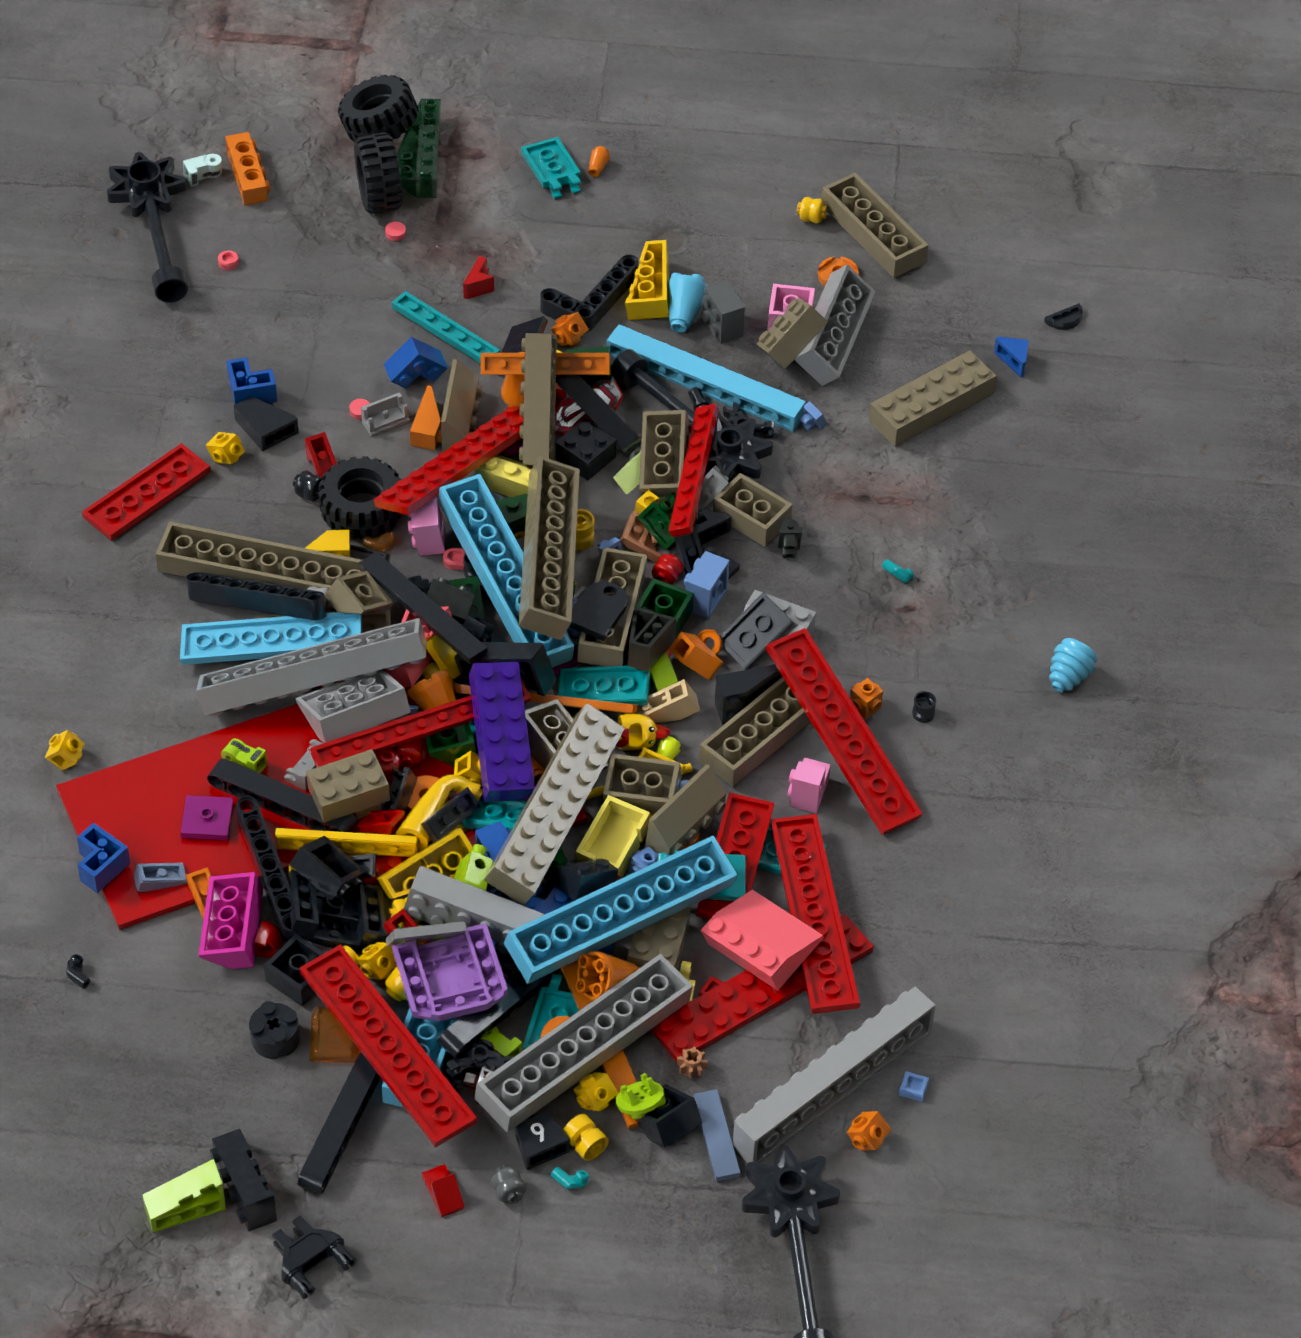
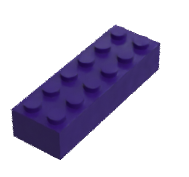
[469,662,535,802]

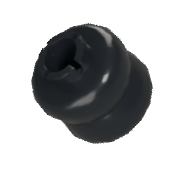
[293,470,322,501]

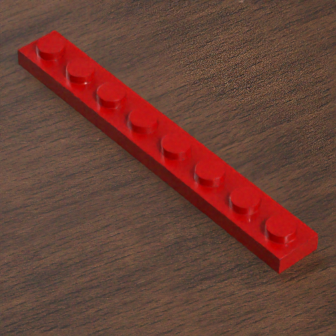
[669,404,719,537]

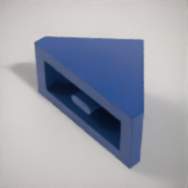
[994,336,1029,378]

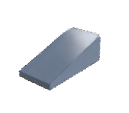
[134,863,187,892]

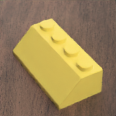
[476,454,533,497]

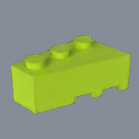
[142,1159,226,1232]

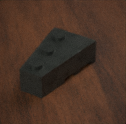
[628,607,676,671]

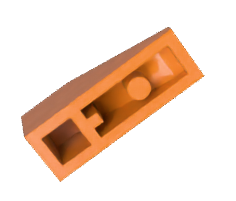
[410,385,442,450]

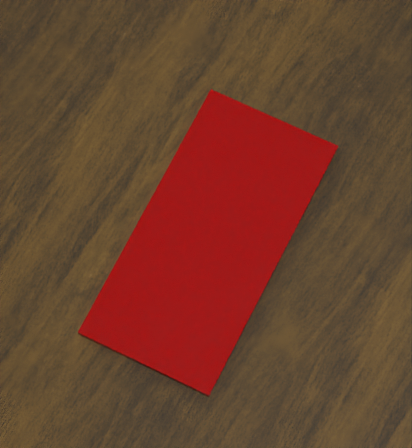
[56,687,459,930]

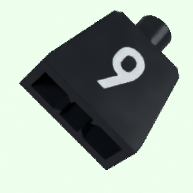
[515,1112,570,1170]

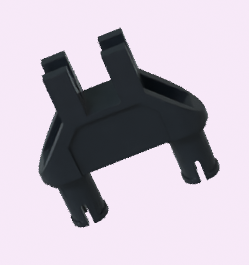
[272,1215,357,1299]

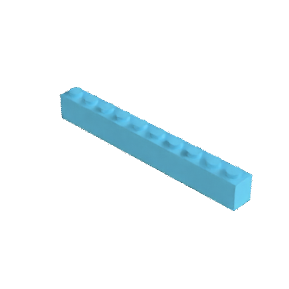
[607,325,806,432]

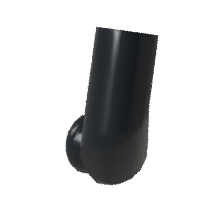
[66,954,91,989]

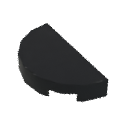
[1044,303,1083,330]

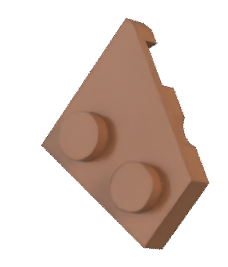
[620,511,661,563]

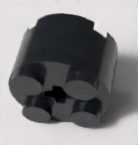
[249,1001,300,1059]

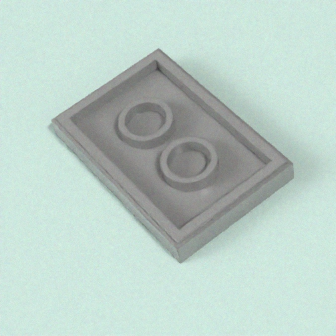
[386,921,467,947]

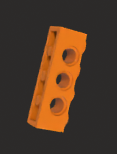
[225,132,270,205]

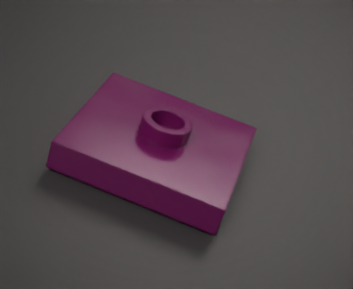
[180,795,234,840]

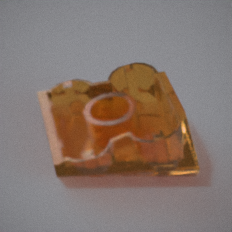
[310,1006,359,1063]

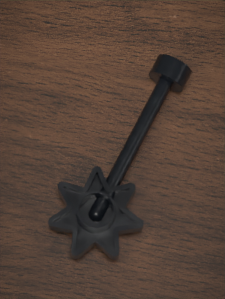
[107,152,188,303]
[612,349,773,482]
[742,1144,840,1338]

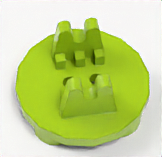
[616,1073,666,1119]

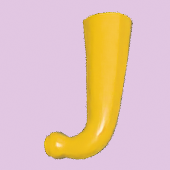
[396,775,483,851]

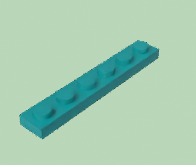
[391,291,500,364]

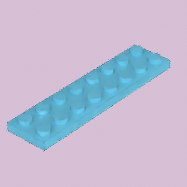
[180,612,362,665]

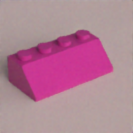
[199,872,264,969]

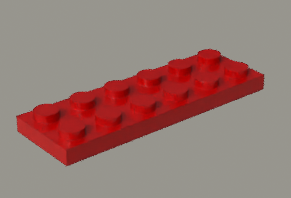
[82,443,211,541]
[696,792,775,919]

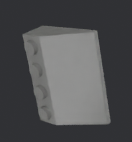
[296,669,411,743]

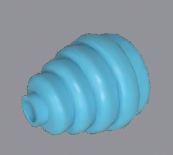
[1049,638,1097,693]

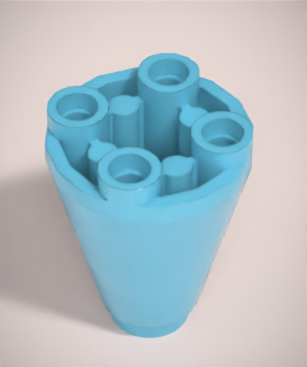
[668,273,708,333]

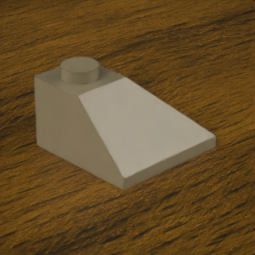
[325,571,393,614]

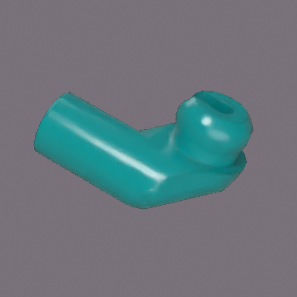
[882,559,914,583]
[551,1167,589,1189]

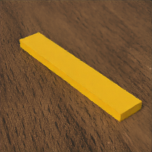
[275,828,418,857]

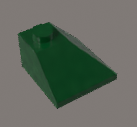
[425,722,477,767]

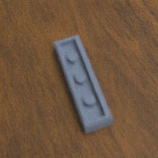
[693,1090,740,1182]

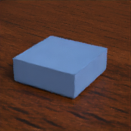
[899,1071,929,1102]

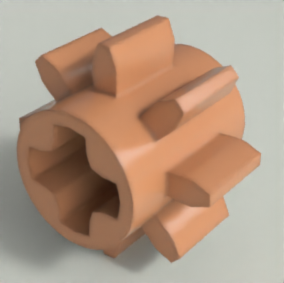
[677,1047,708,1079]

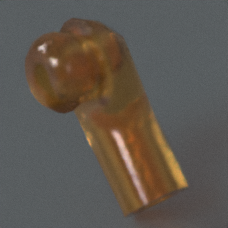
[363,533,396,551]

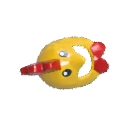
[616,714,671,751]

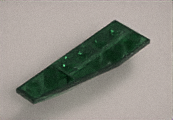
[397,98,441,198]

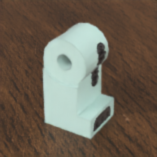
[183,154,222,187]

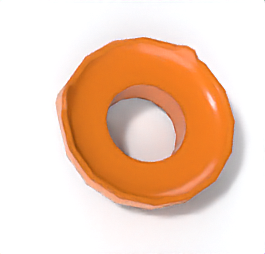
[697,629,722,656]

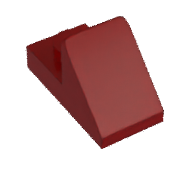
[463,256,494,299]
[304,432,337,477]
[357,810,405,835]
[422,1164,465,1218]

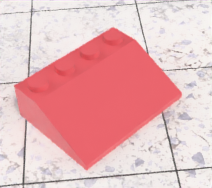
[701,890,824,991]

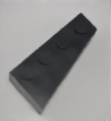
[454,642,557,696]
[210,1129,277,1232]

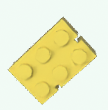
[576,795,651,877]

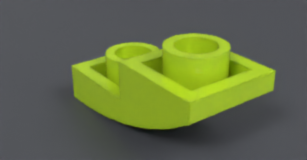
[650,652,678,692]

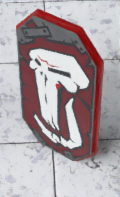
[555,379,624,434]

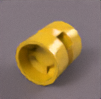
[575,509,595,551]
[563,1114,609,1161]

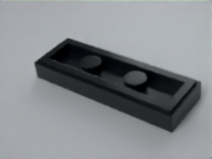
[421,787,480,843]

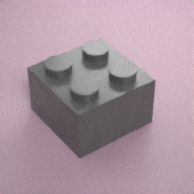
[701,280,745,344]

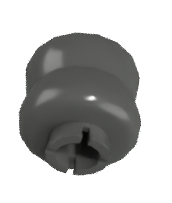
[490,1166,527,1204]

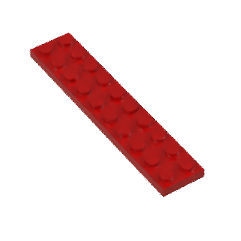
[374,406,524,515]
[765,628,923,835]
[770,814,860,1014]
[650,914,874,1063]
[300,944,477,1148]

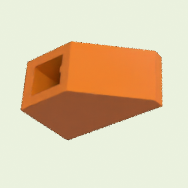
[669,632,723,680]

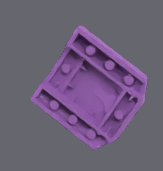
[392,923,508,1021]

